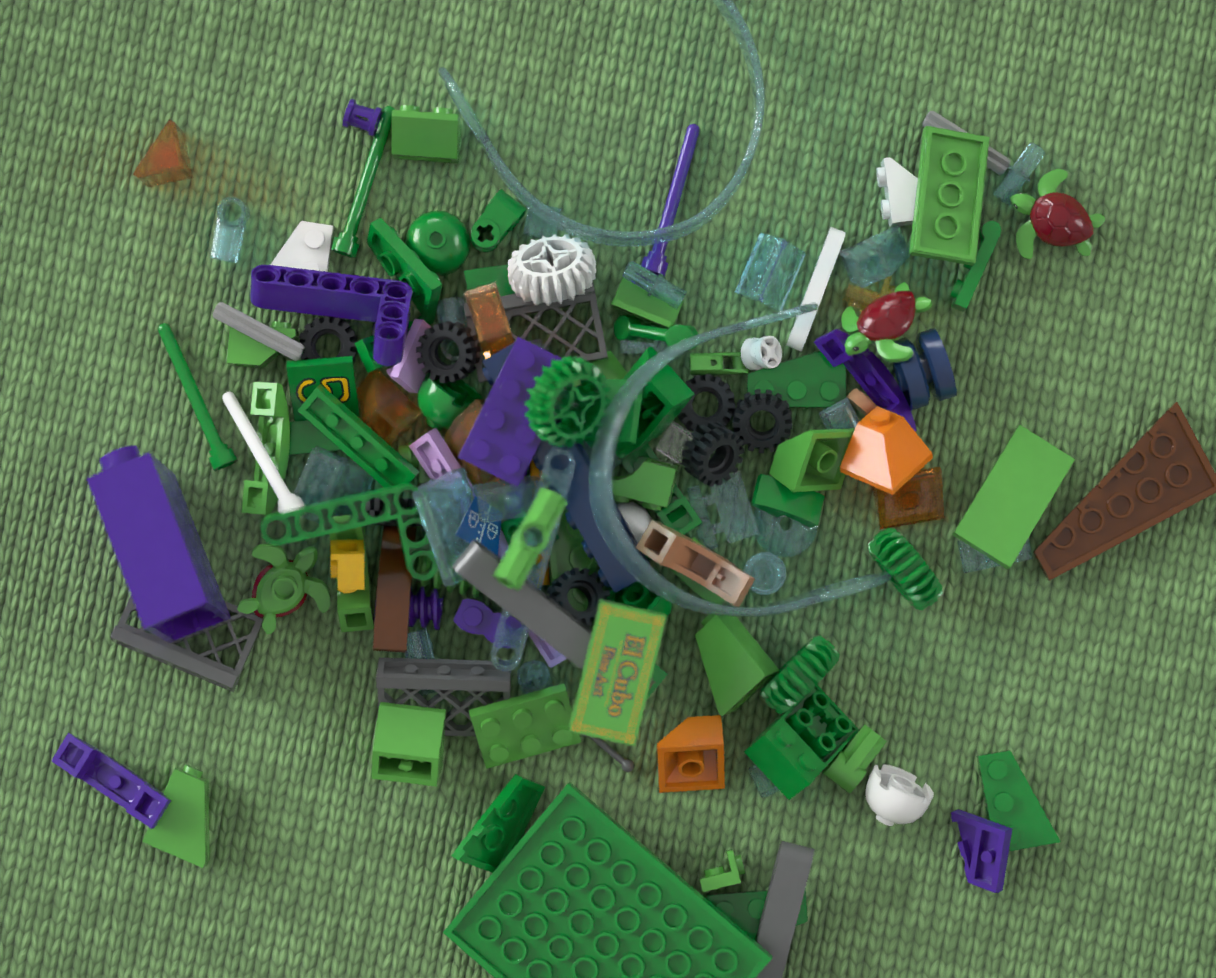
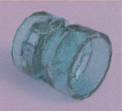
[742,552,786,595]

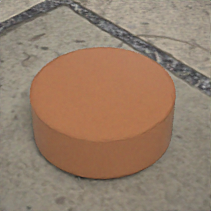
[846,388,877,416]

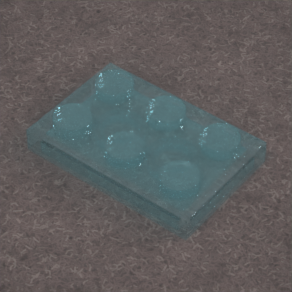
[412,468,474,586]

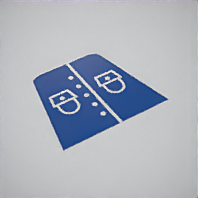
[455,497,502,556]

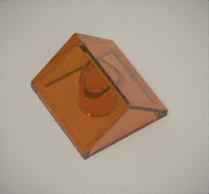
[133,119,193,187]
[872,467,945,530]

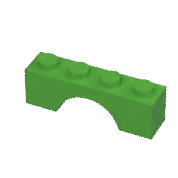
[539,443,679,510]

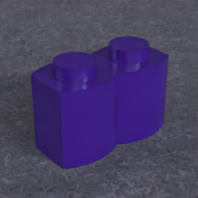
[453,599,524,648]

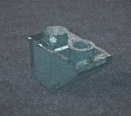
[839,225,911,288]

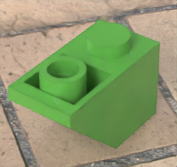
[227,320,299,368]

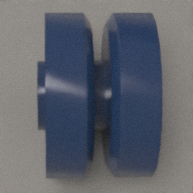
[892,328,957,411]

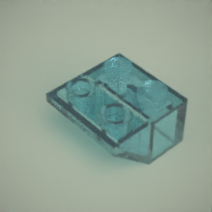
[294,446,374,523]

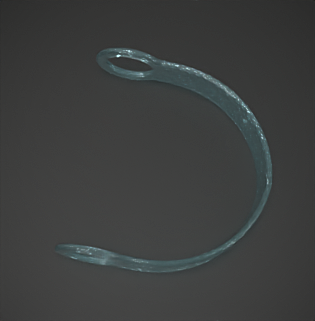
[438,0,765,247]
[589,302,892,616]

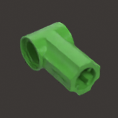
[823,724,887,794]

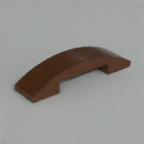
[373,525,417,653]

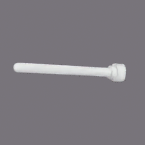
[222,392,305,519]

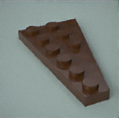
[1033,402,1216,581]

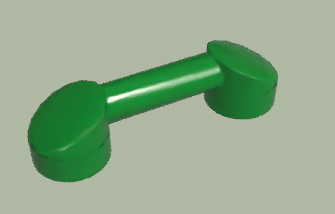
[614,315,699,351]

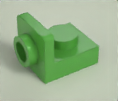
[698,849,745,892]

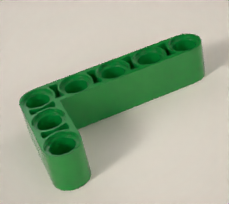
[260,483,438,580]

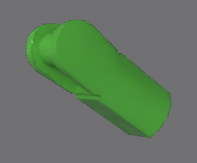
[689,352,749,375]

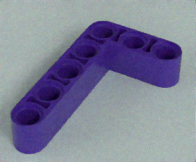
[250,265,412,366]

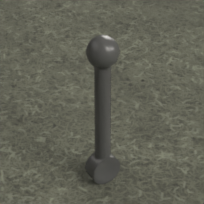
[580,734,634,772]

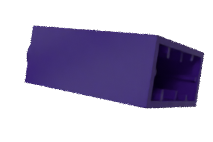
[86,445,231,643]

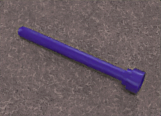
[640,124,700,277]

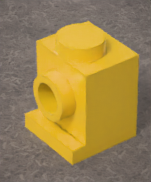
[330,539,364,593]

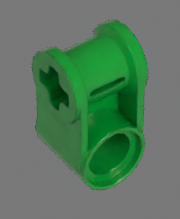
[471,189,527,253]

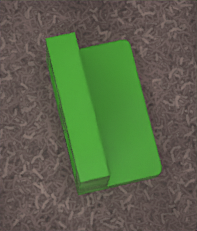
[611,277,684,329]

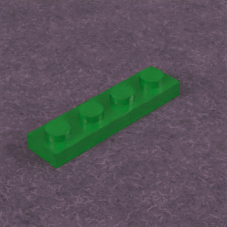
[298,384,419,495]

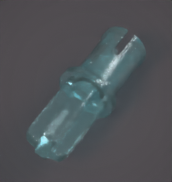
[993,143,1045,206]
[623,261,687,310]

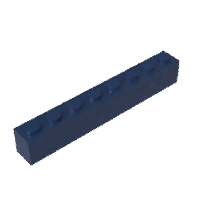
[482,342,653,593]

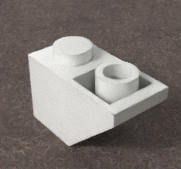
[876,157,918,227]

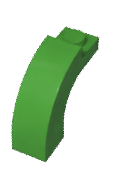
[329,515,374,633]

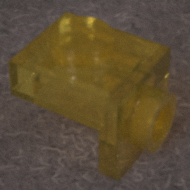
[843,275,895,311]

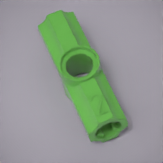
[493,488,567,591]

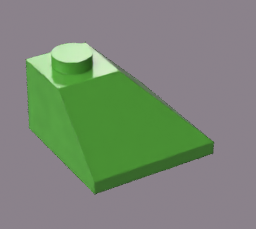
[769,428,855,492]

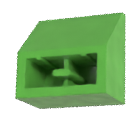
[392,105,461,164]
[371,702,446,787]

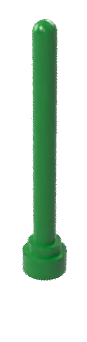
[331,106,395,258]
[158,323,238,471]

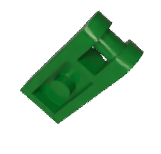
[949,221,1002,312]

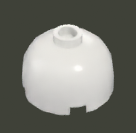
[865,764,934,826]

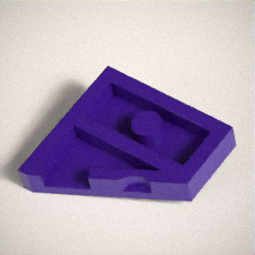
[951,809,1012,893]

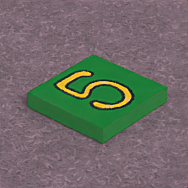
[286,356,360,421]

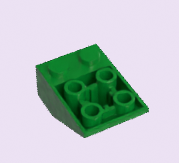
[744,685,859,800]

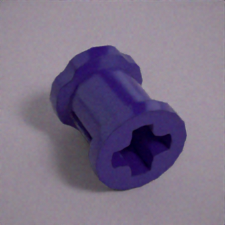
[342,99,383,137]

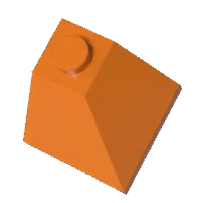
[840,406,933,495]
[657,715,725,793]

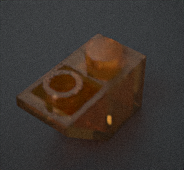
[464,282,514,359]
[357,370,422,446]

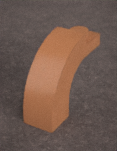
[635,520,755,607]

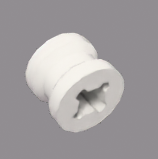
[741,336,782,370]

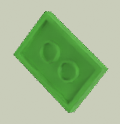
[469,683,581,769]

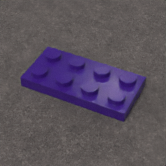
[458,337,562,487]

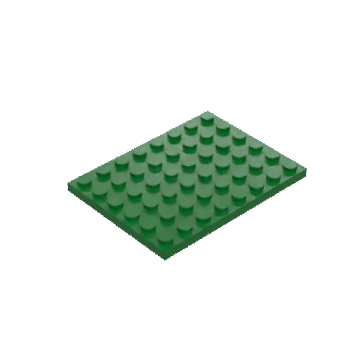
[443,782,773,978]

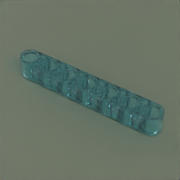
[491,445,575,671]

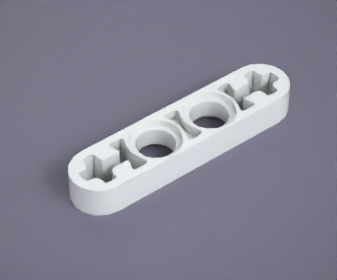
[786,227,846,351]

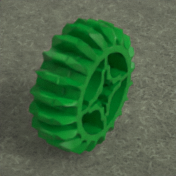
[524,356,611,448]
[868,528,943,611]
[760,635,840,714]

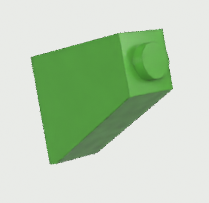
[695,610,780,716]
[142,764,210,868]

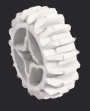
[507,234,596,306]

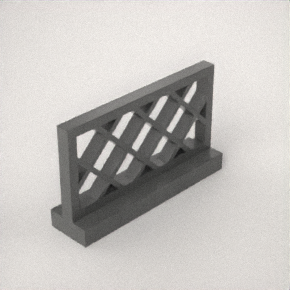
[463,281,608,383]
[110,596,263,693]
[376,657,511,736]

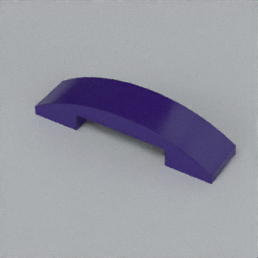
[814,329,917,432]
[51,733,171,829]

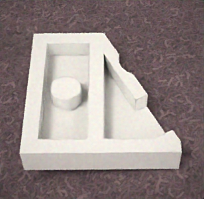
[270,221,334,272]

